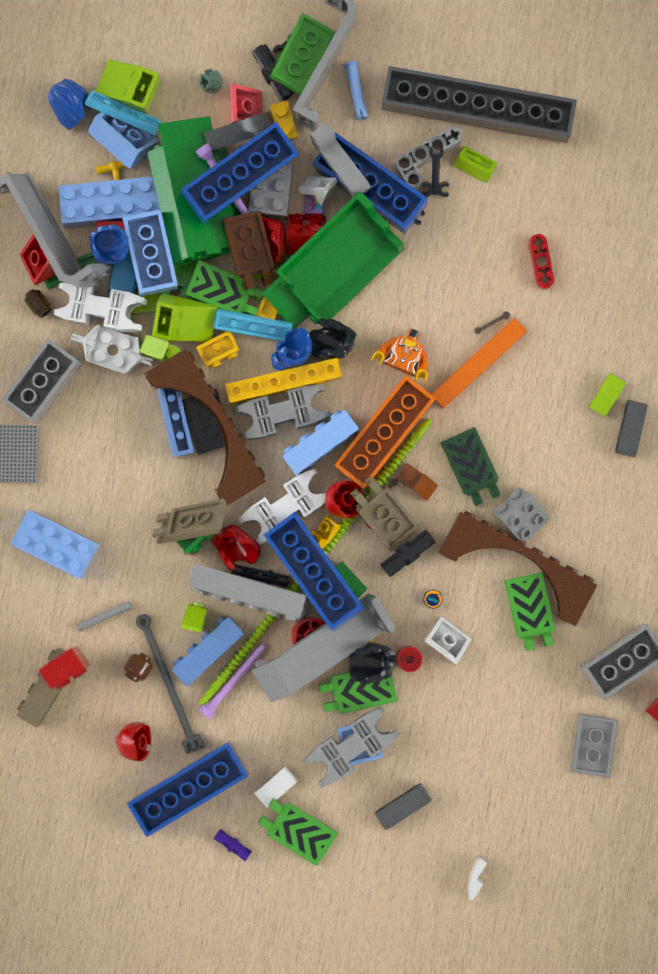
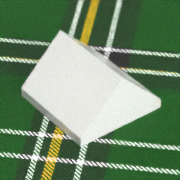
[423,616,472,664]

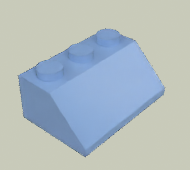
[88,112,160,169]

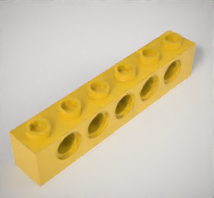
[225,358,342,405]

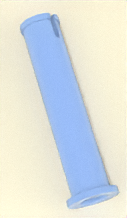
[343,61,368,121]

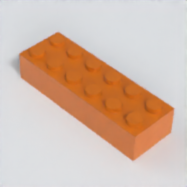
[334,375,436,490]

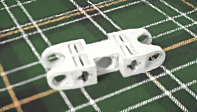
[53,283,148,333]
[237,469,326,545]

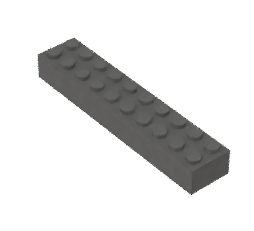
[381,66,577,143]

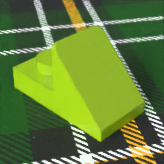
[139,335,182,362]

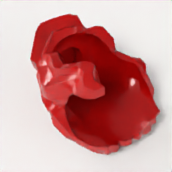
[262,217,286,266]
[210,525,261,571]

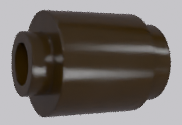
[24,289,52,318]

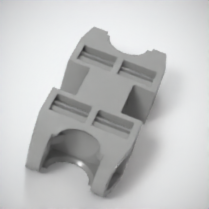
[233,385,331,440]
[303,707,400,787]

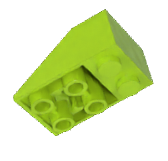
[96,59,161,114]
[152,293,218,342]

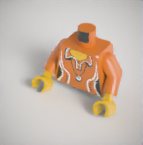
[371,328,429,383]

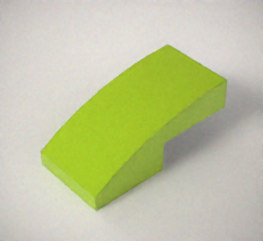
[589,372,626,417]

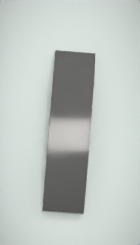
[203,111,274,151]

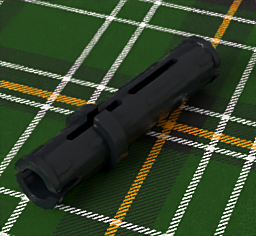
[231,563,290,588]

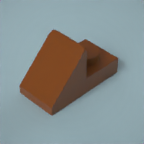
[396,463,438,501]

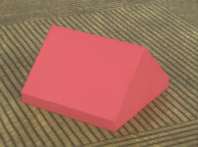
[230,84,262,123]

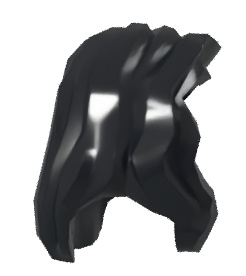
[309,318,356,359]
[348,642,396,684]

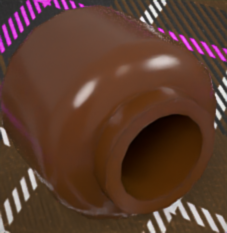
[124,653,153,683]

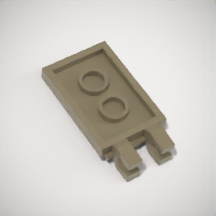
[350,476,419,552]
[152,499,227,544]

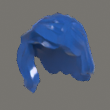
[48,79,92,130]
[90,224,129,264]
[271,327,312,371]

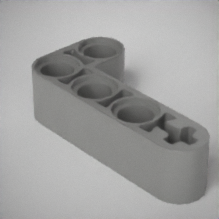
[310,123,371,197]
[395,127,463,190]

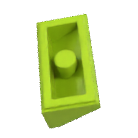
[454,146,497,183]

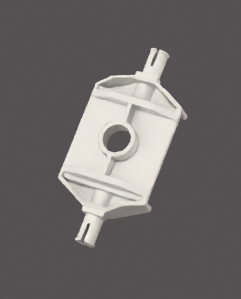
[71,325,154,375]

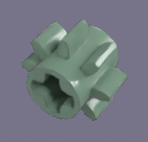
[199,68,223,94]

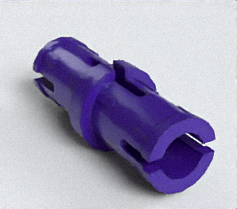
[213,828,252,861]

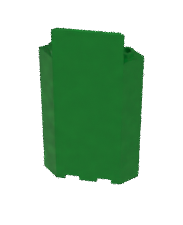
[147,116,241,264]
[262,191,405,329]

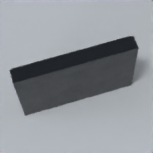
[182,389,225,455]

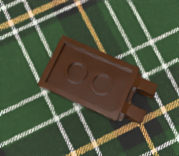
[222,210,275,290]

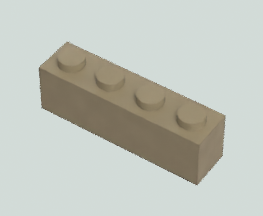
[17,648,66,728]

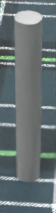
[76,601,132,632]

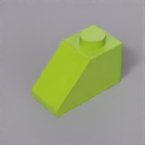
[181,602,208,632]

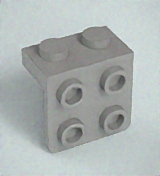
[492,487,549,542]

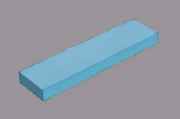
[85,90,162,136]
[213,309,292,341]

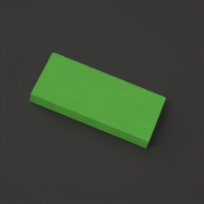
[269,13,335,95]

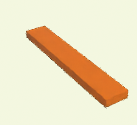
[431,317,527,409]

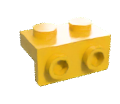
[196,331,240,369]

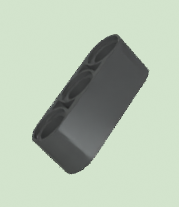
[615,400,647,458]
[374,783,432,830]

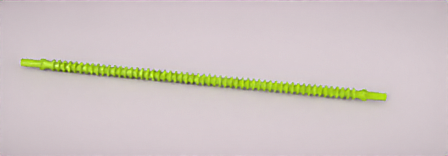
[199,418,432,705]

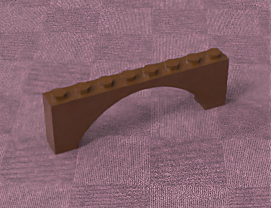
[144,349,266,506]
[438,510,597,626]

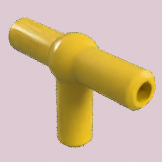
[95,161,127,180]

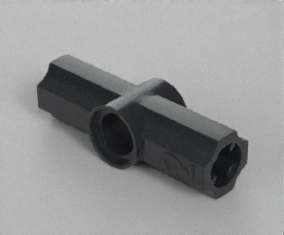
[252,44,294,102]
[380,530,436,577]

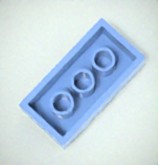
[123,210,178,297]
[283,410,359,476]
[11,510,100,579]

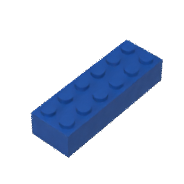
[180,122,299,224]
[312,132,428,234]
[264,512,365,632]
[127,741,249,838]

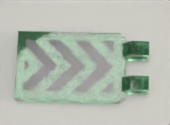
[440,427,501,507]

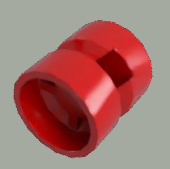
[396,646,422,672]

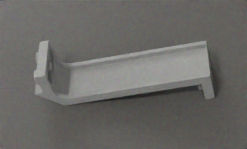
[292,0,357,131]
[0,172,113,288]
[251,594,396,702]

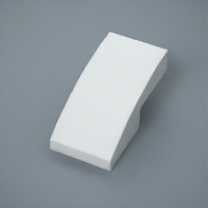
[254,766,298,808]
[468,856,487,901]

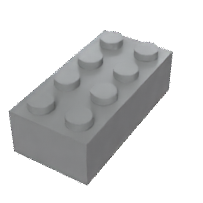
[249,140,296,221]
[1,338,82,425]
[579,623,658,700]

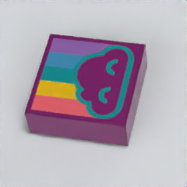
[304,195,324,215]

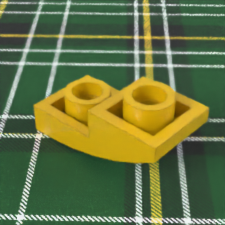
[310,515,341,549]

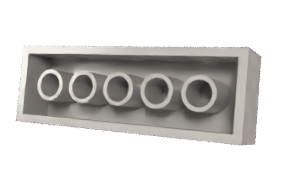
[188,564,310,623]

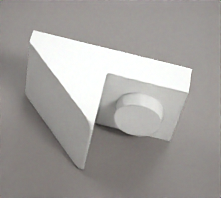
[298,176,337,206]

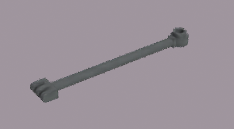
[136,614,205,754]

